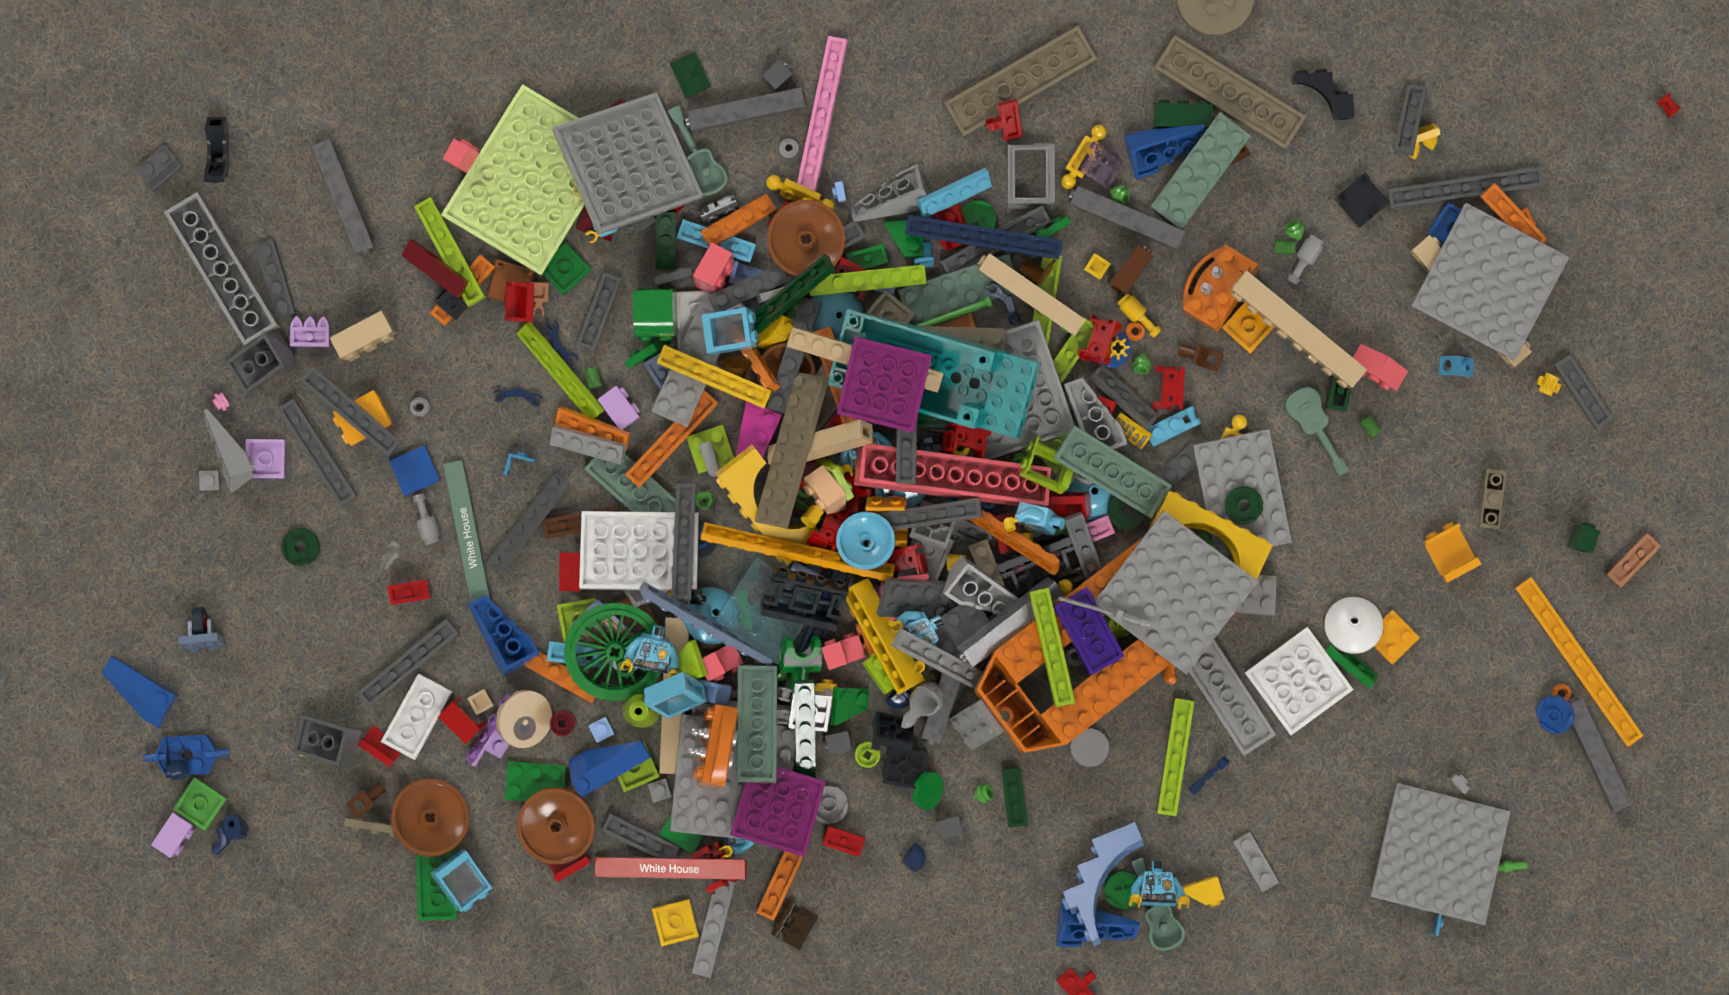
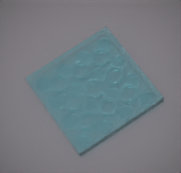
[714,557,814,665]

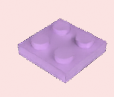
[246,439,286,478]

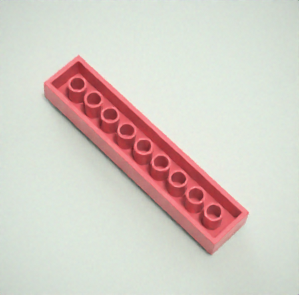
[854,444,1051,507]

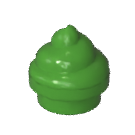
[1110,185,1130,204]
[1285,220,1305,241]
[1132,353,1152,374]
[973,784,994,803]

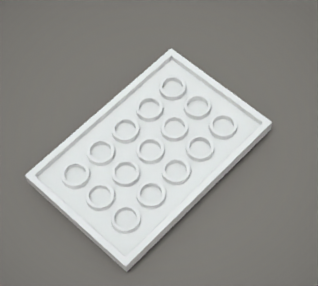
[579,511,699,590]

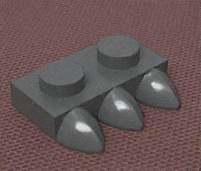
[951,519,993,549]

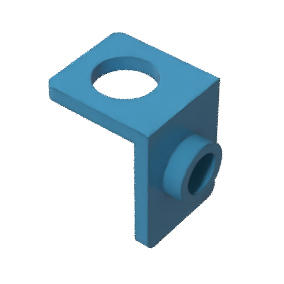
[913,242,934,268]
[1439,356,1474,377]
[504,451,536,476]
[1419,909,1444,936]

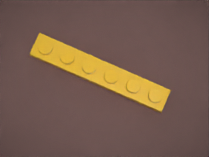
[656,345,772,409]

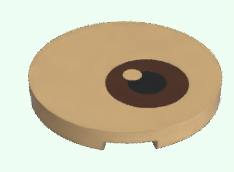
[496,690,552,748]

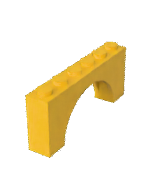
[715,444,819,566]
[1149,491,1273,580]

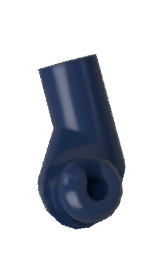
[211,826,230,855]

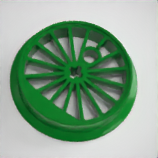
[564,603,661,701]

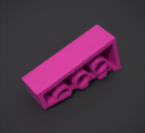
[736,402,782,458]

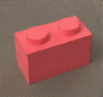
[443,139,480,174]

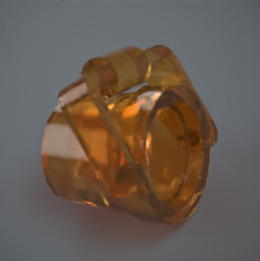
[720,356,752,379]

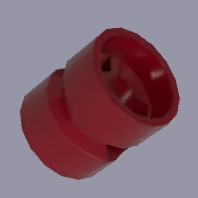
[550,710,577,736]

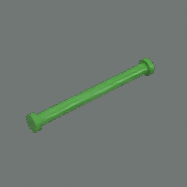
[915,296,993,326]

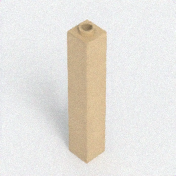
[977,253,1085,336]
[767,419,873,465]

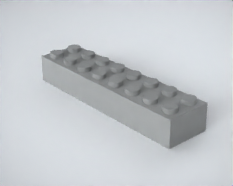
[164,192,281,346]

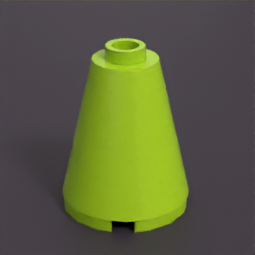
[622,692,660,728]

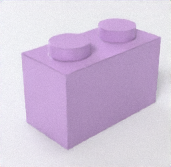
[598,386,641,430]
[151,812,195,858]

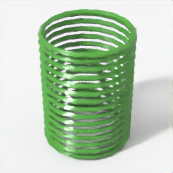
[1274,239,1295,255]
[584,367,602,389]
[1359,415,1382,439]

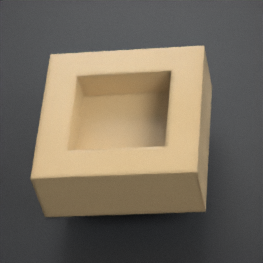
[467,689,494,715]

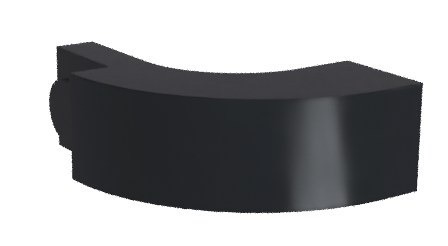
[204,117,229,183]

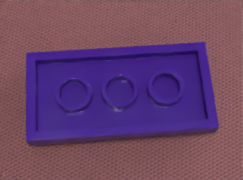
[1053,587,1124,675]

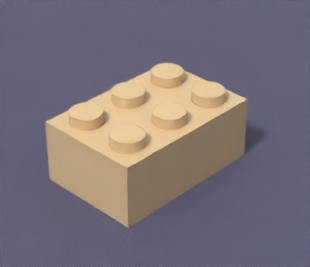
[330,310,397,362]

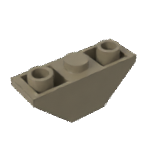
[1478,469,1506,529]

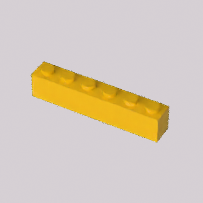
[846,578,925,695]

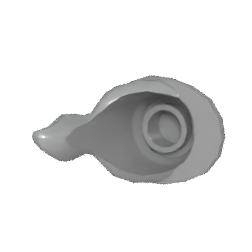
[901,681,944,728]

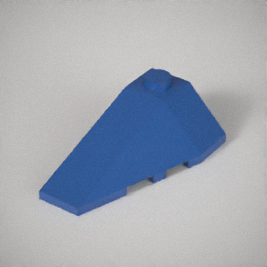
[1124,124,1205,179]
[468,595,540,676]
[102,656,179,728]
[569,740,651,797]
[1056,904,1140,947]

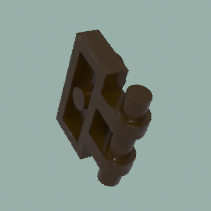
[771,900,819,950]

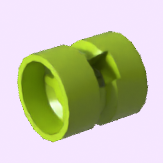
[855,741,880,768]

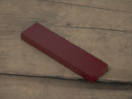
[402,239,469,298]

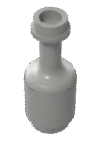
[1287,235,1324,285]
[413,493,440,545]

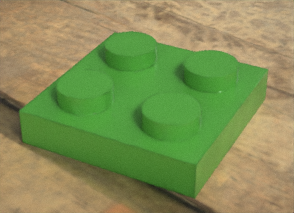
[173,777,228,831]

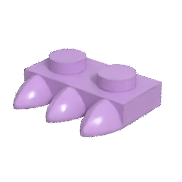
[290,316,330,347]

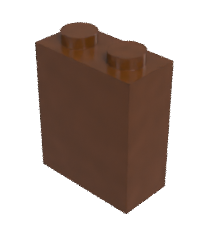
[1108,245,1154,296]

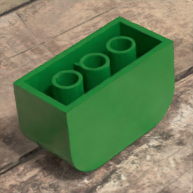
[632,288,677,341]

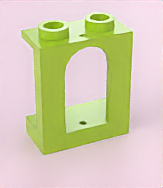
[1020,436,1074,494]

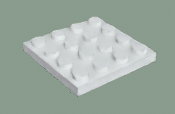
[1244,627,1353,735]

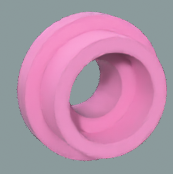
[212,393,229,412]

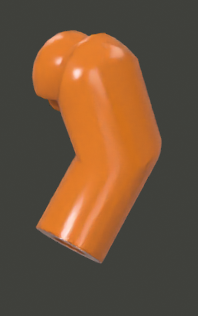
[1163,663,1177,685]

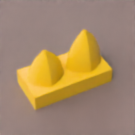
[1408,123,1441,159]

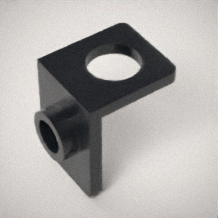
[434,289,468,320]

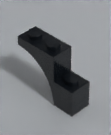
[1291,69,1355,120]

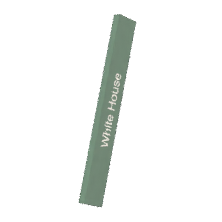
[443,460,490,602]

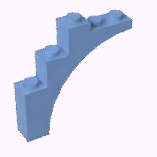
[1062,822,1144,946]

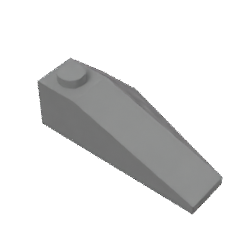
[851,164,930,222]
[1064,378,1127,449]
[943,556,1019,615]

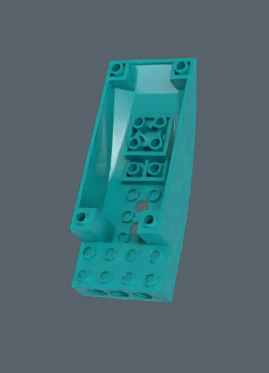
[828,309,1042,438]

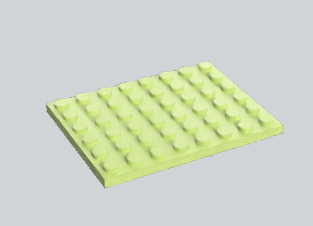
[441,84,585,276]

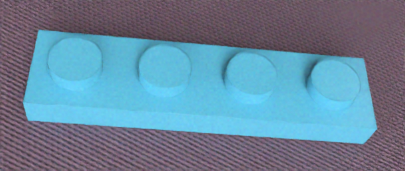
[917,168,992,218]
[677,220,756,263]

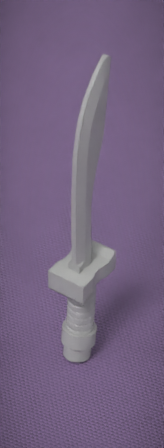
[1058,597,1151,628]

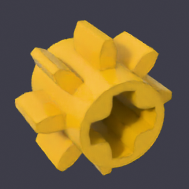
[1110,336,1130,361]
[1536,373,1561,396]

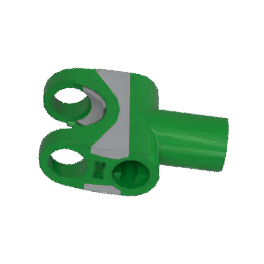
[779,636,822,693]

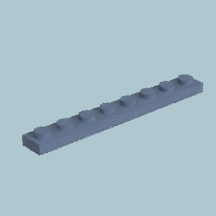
[640,581,774,666]

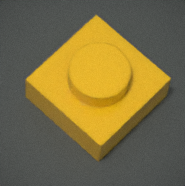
[1084,253,1111,280]

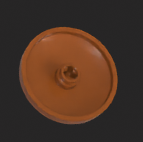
[767,200,845,277]
[391,779,469,857]
[517,787,596,864]

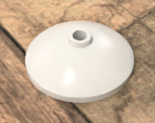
[1324,597,1383,654]

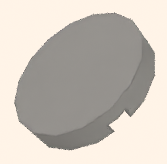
[1070,728,1109,767]
[816,785,849,824]

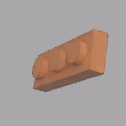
[1606,533,1661,588]

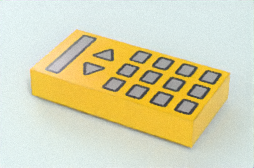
[1115,412,1152,449]

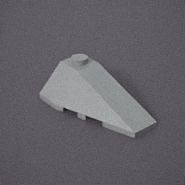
[204,409,255,493]

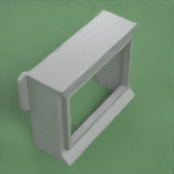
[1008,143,1055,209]

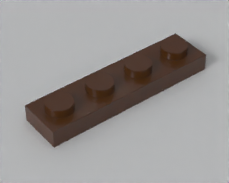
[542,505,620,539]

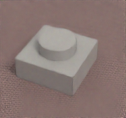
[199,471,220,491]
[1448,774,1470,794]
[648,778,672,803]

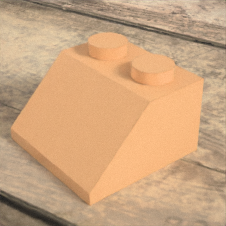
[803,465,846,514]

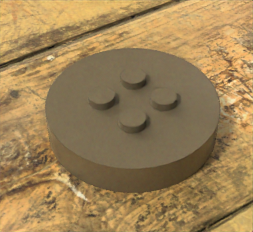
[1176,0,1254,37]

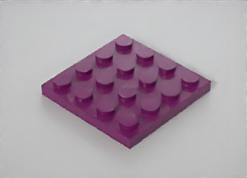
[837,337,932,433]
[730,767,826,857]

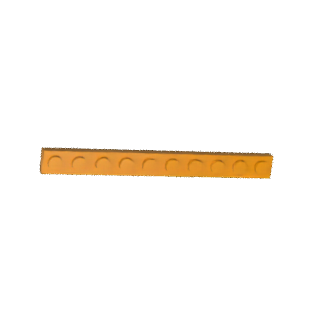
[701,522,895,581]
[1514,577,1643,747]

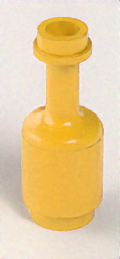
[1117,293,1161,338]

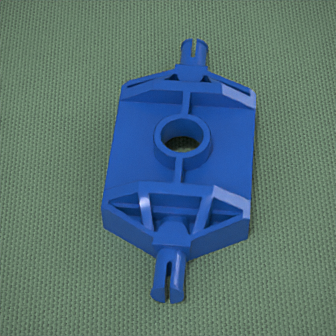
[143,735,230,776]

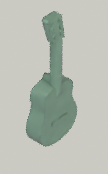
[668,106,728,196]
[1285,387,1349,476]
[1131,857,1185,951]

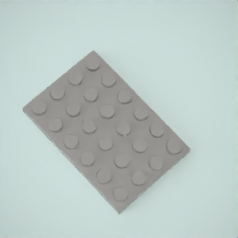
[1193,429,1292,556]

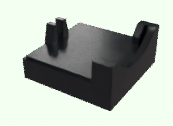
[1334,173,1389,228]
[871,711,914,752]
[882,747,928,789]

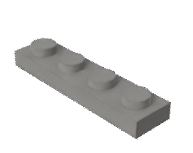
[550,425,626,465]

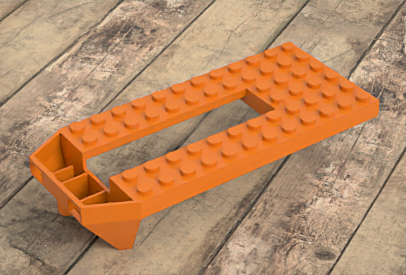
[974,529,1235,753]

